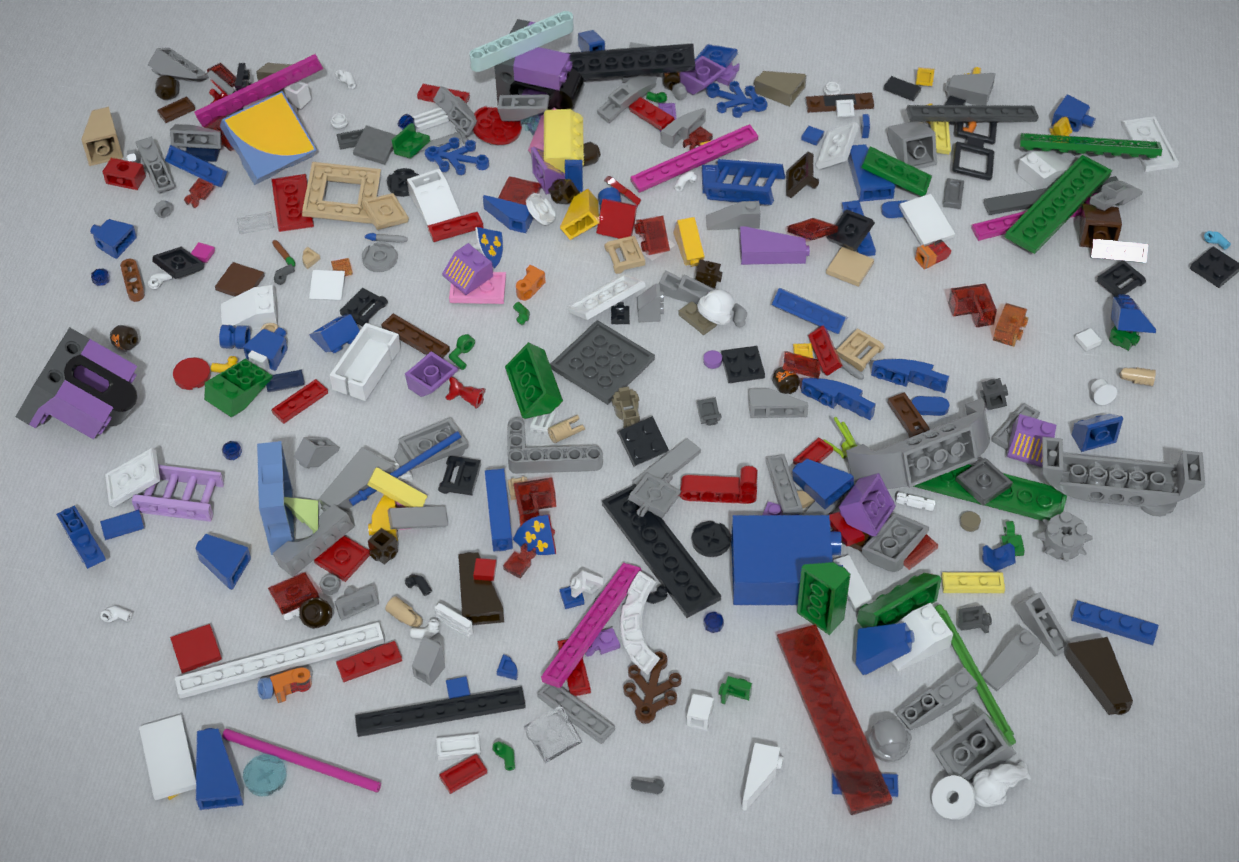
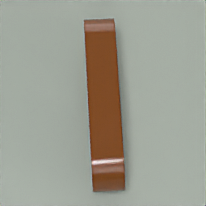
[120,259,145,302]

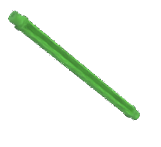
[935,605,1016,746]

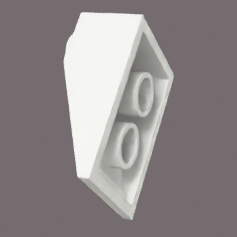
[1017,150,1073,190]
[221,285,277,330]
[891,603,953,672]

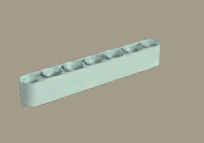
[469,11,574,72]

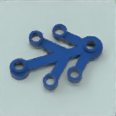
[706,81,768,118]
[424,137,489,175]

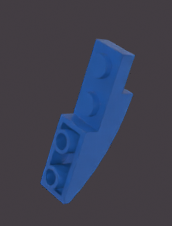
[871,359,949,393]
[801,378,876,420]
[56,505,106,569]

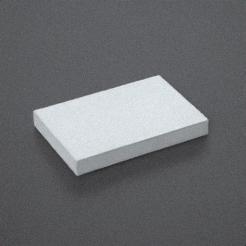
[815,122,859,170]
[899,194,955,247]
[105,448,160,508]

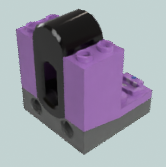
[494,19,585,122]
[15,327,138,439]

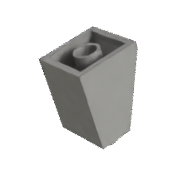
[888,121,937,169]

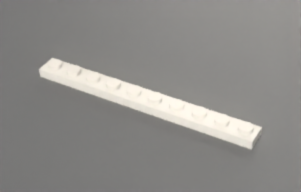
[175,622,384,699]

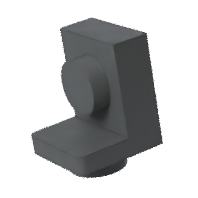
[958,605,992,633]

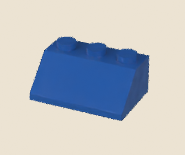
[1111,294,1156,333]

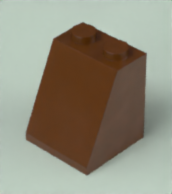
[1080,204,1122,248]

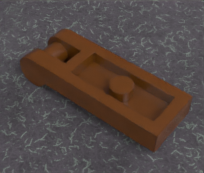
[887,392,930,438]

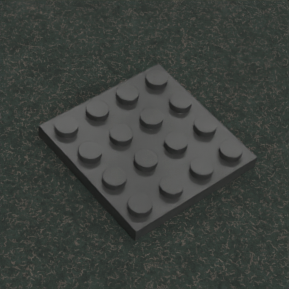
[550,320,655,405]

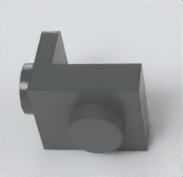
[696,397,722,426]

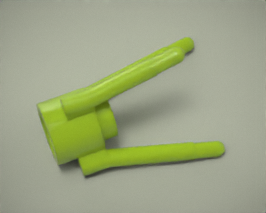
[824,417,858,459]

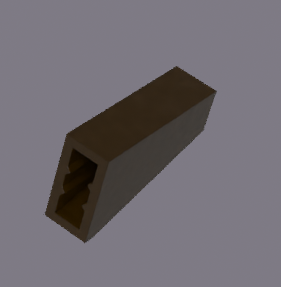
[458,552,504,625]
[1064,637,1133,715]

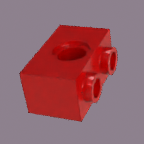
[102,158,146,190]

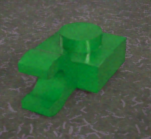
[1000,521,1025,556]

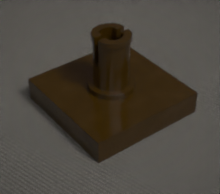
[786,151,819,198]

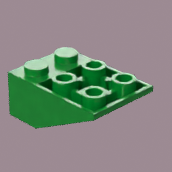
[204,359,272,417]

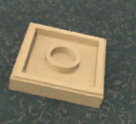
[361,193,409,230]
[826,247,874,287]

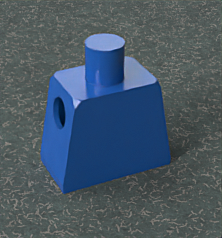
[1051,94,1096,132]
[90,219,137,259]
[243,327,288,371]

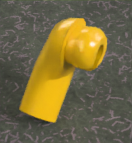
[211,356,238,373]

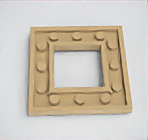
[302,162,381,224]

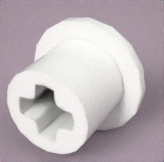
[1091,379,1117,405]

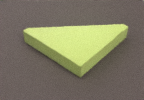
[284,497,318,534]

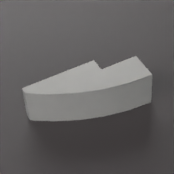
[661,108,706,149]
[659,271,715,304]

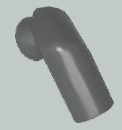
[274,264,295,285]
[631,779,665,794]

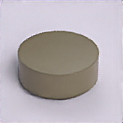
[960,511,981,532]

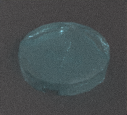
[243,755,287,796]

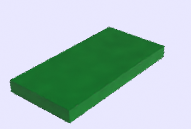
[861,147,932,196]

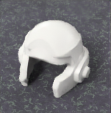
[697,289,735,325]

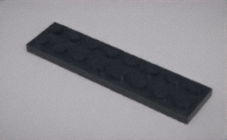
[568,43,696,79]
[602,484,721,618]

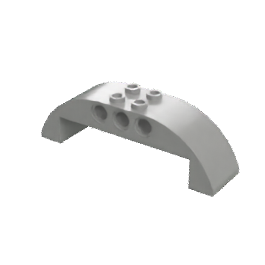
[1042,437,1205,507]

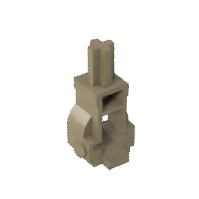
[611,386,640,428]

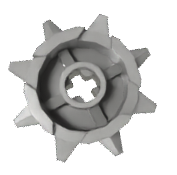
[1037,512,1093,562]

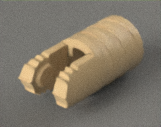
[1119,367,1156,386]
[548,415,586,443]
[385,596,423,627]

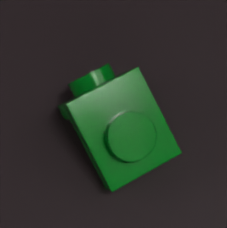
[1109,326,1141,351]
[719,676,752,704]

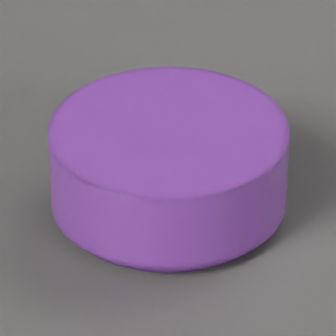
[703,350,722,369]

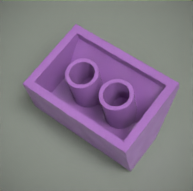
[839,473,896,536]

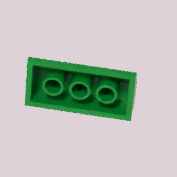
[505,342,563,419]
[797,562,851,635]
[857,573,942,628]

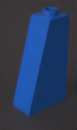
[848,144,895,202]
[485,469,513,551]
[196,728,243,810]

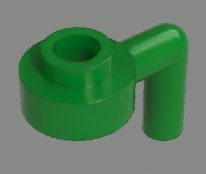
[449,334,475,370]

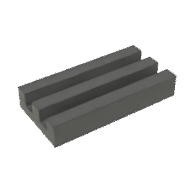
[336,129,364,150]

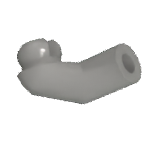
[732,303,747,327]

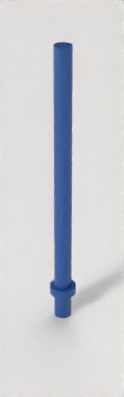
[349,431,461,506]

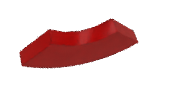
[604,176,641,206]

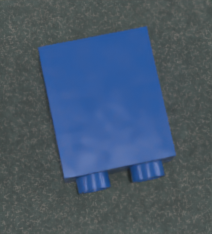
[731,515,843,605]

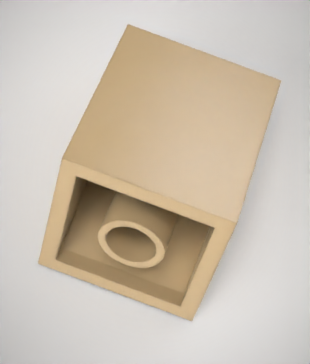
[81,107,123,166]

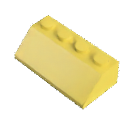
[544,109,584,173]

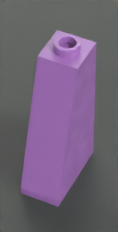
[740,226,810,265]

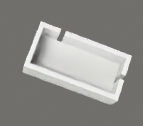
[330,323,401,401]

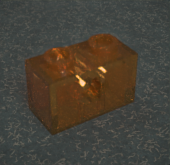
[993,303,1029,347]

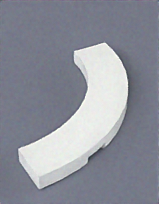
[620,571,660,675]

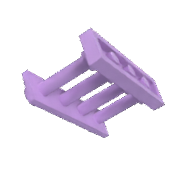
[132,464,224,522]

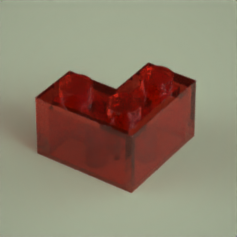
[634,215,670,255]
[948,283,997,328]
[513,477,556,527]

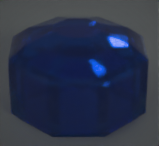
[398,114,414,130]
[91,268,110,286]
[222,441,242,460]
[703,612,724,633]

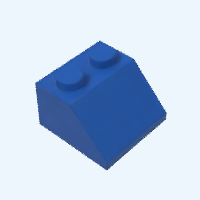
[309,314,360,353]
[1071,414,1123,452]

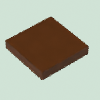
[215,262,265,297]

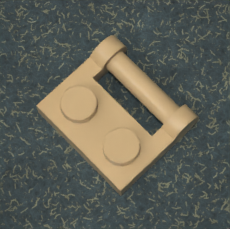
[604,235,645,274]
[836,328,884,372]

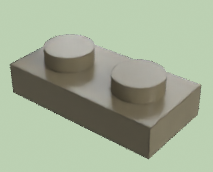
[679,301,717,335]

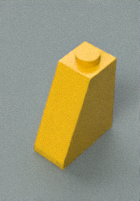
[560,189,599,240]
[673,217,705,267]

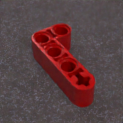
[680,466,758,504]

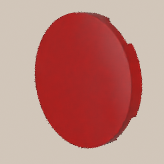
[472,106,522,145]

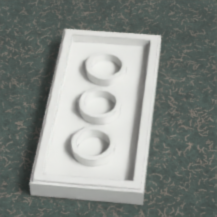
[1122,116,1179,172]
[567,274,646,320]
[139,715,196,801]

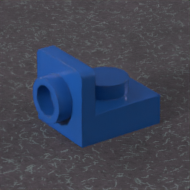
[982,543,1016,571]

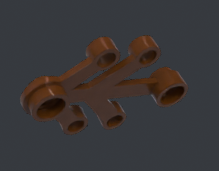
[623,651,682,724]

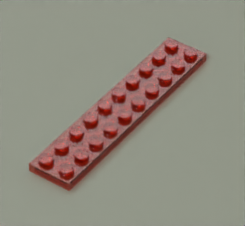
[777,624,893,815]

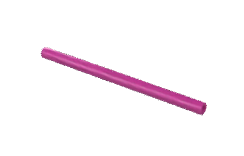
[222,728,381,793]

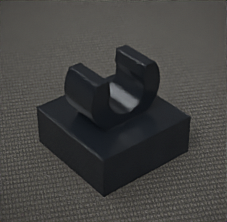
[611,302,630,324]

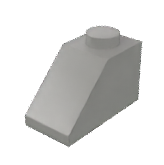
[294,437,340,468]

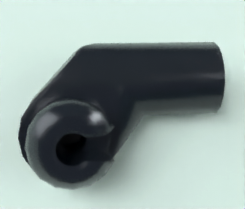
[404,574,432,596]
[646,586,668,604]

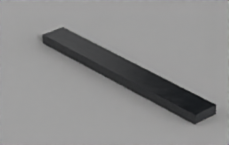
[355,686,526,737]

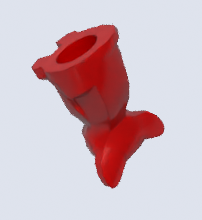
[445,376,486,409]

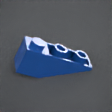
[483,195,534,234]

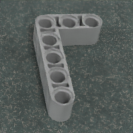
[507,418,603,474]

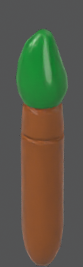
[272,240,295,267]

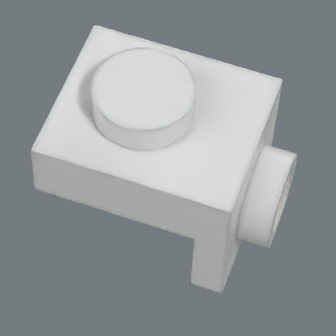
[570,571,603,598]

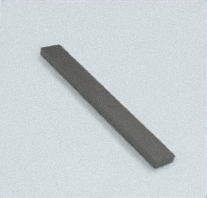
[906,105,1039,122]
[983,176,1118,215]

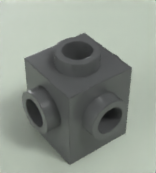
[980,378,1008,410]

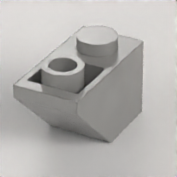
[637,283,664,322]
[412,636,445,686]

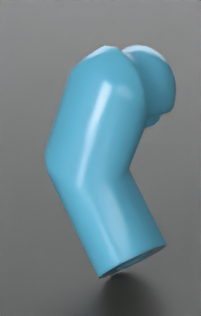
[1204,231,1231,250]

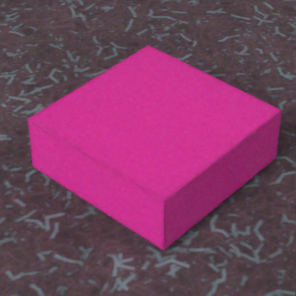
[191,242,215,263]

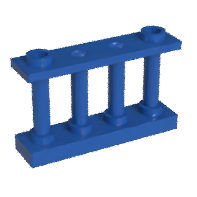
[704,159,786,205]

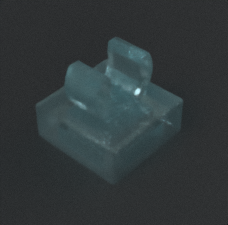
[521,115,540,135]

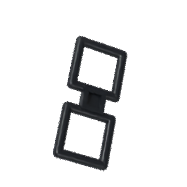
[952,121,997,181]

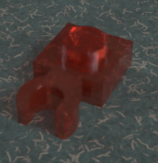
[683,126,713,151]
[184,178,214,208]
[503,543,536,579]

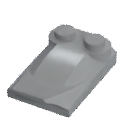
[394,418,468,470]
[862,513,929,572]

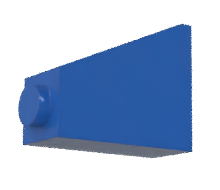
[578,30,605,52]
[792,459,854,510]
[196,534,251,590]
[856,623,915,675]

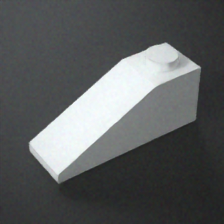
[742,743,783,811]

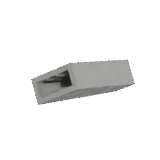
[319,447,395,512]

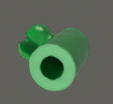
[646,91,667,103]
[513,302,530,325]
[492,741,515,771]

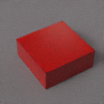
[473,558,497,581]

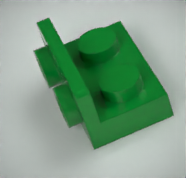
[392,123,430,158]

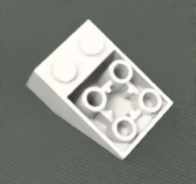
[407,169,461,225]

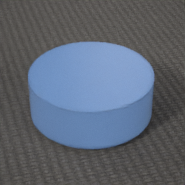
[257,678,273,699]

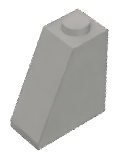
[945,73,996,105]

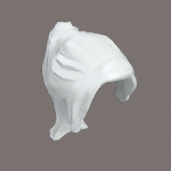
[971,761,1031,807]

